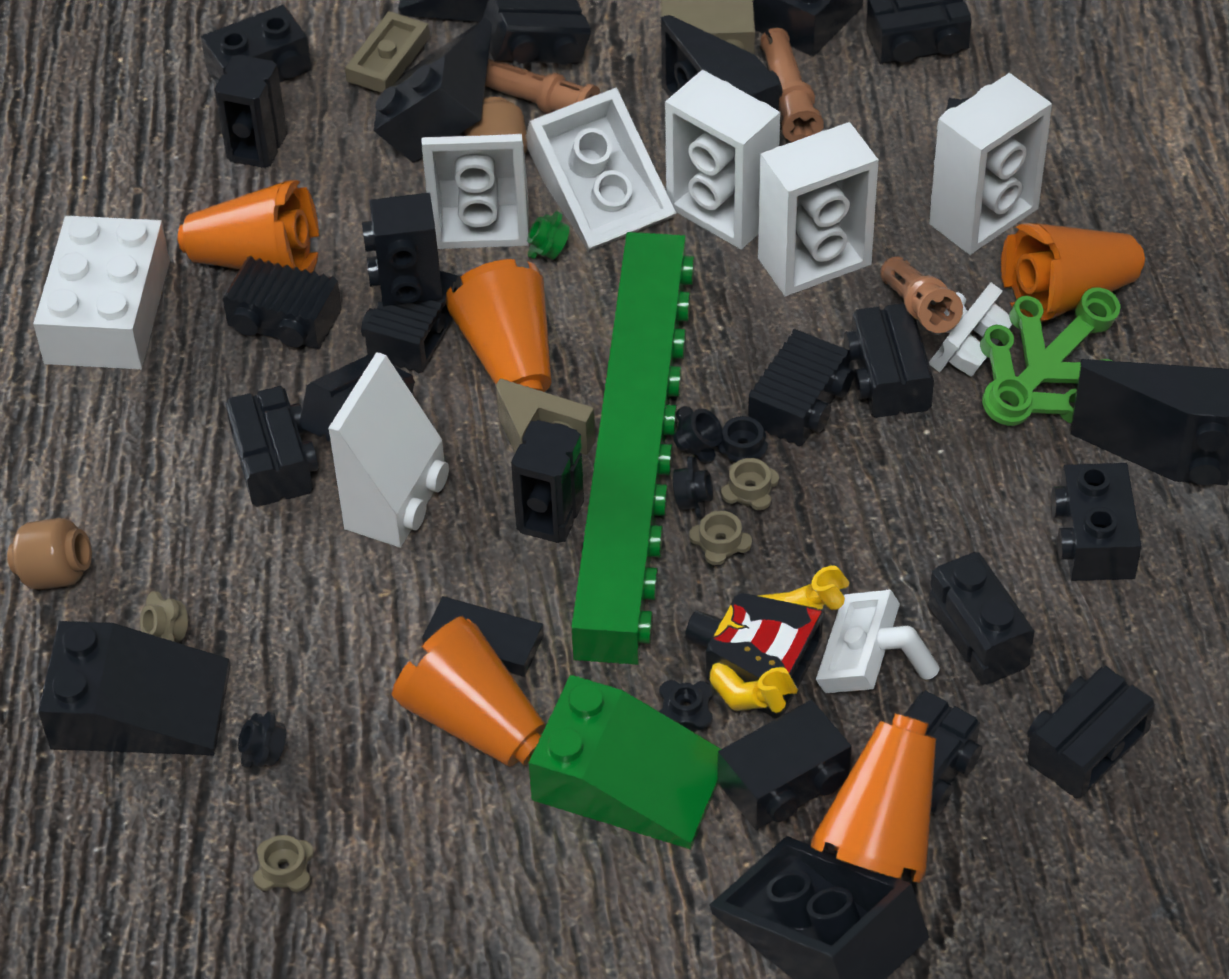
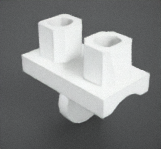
[929,282,1012,377]

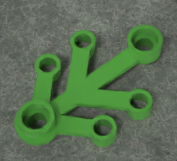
[980,287,1120,426]

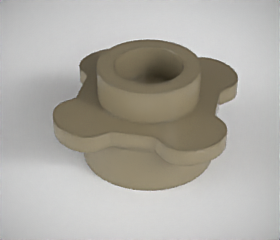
[721,458,779,510]
[689,511,752,565]
[140,591,188,643]
[253,835,314,892]

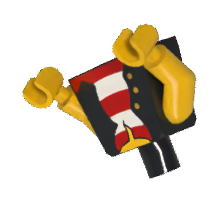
[685,566,850,719]

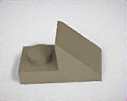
[496,378,596,455]

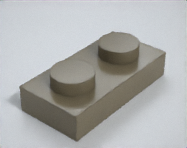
[345,11,430,93]

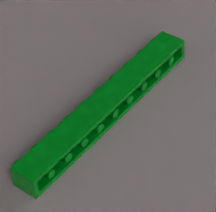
[571,232,695,665]

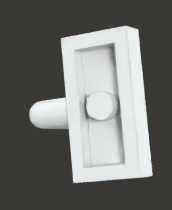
[816,590,940,693]

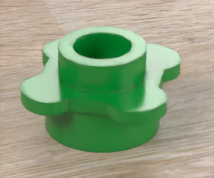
[527,211,570,260]

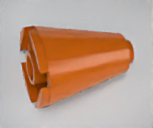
[178,180,319,273]
[1001,223,1145,322]
[446,259,552,392]
[391,616,546,767]
[811,713,936,883]

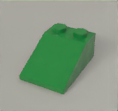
[529,674,721,850]

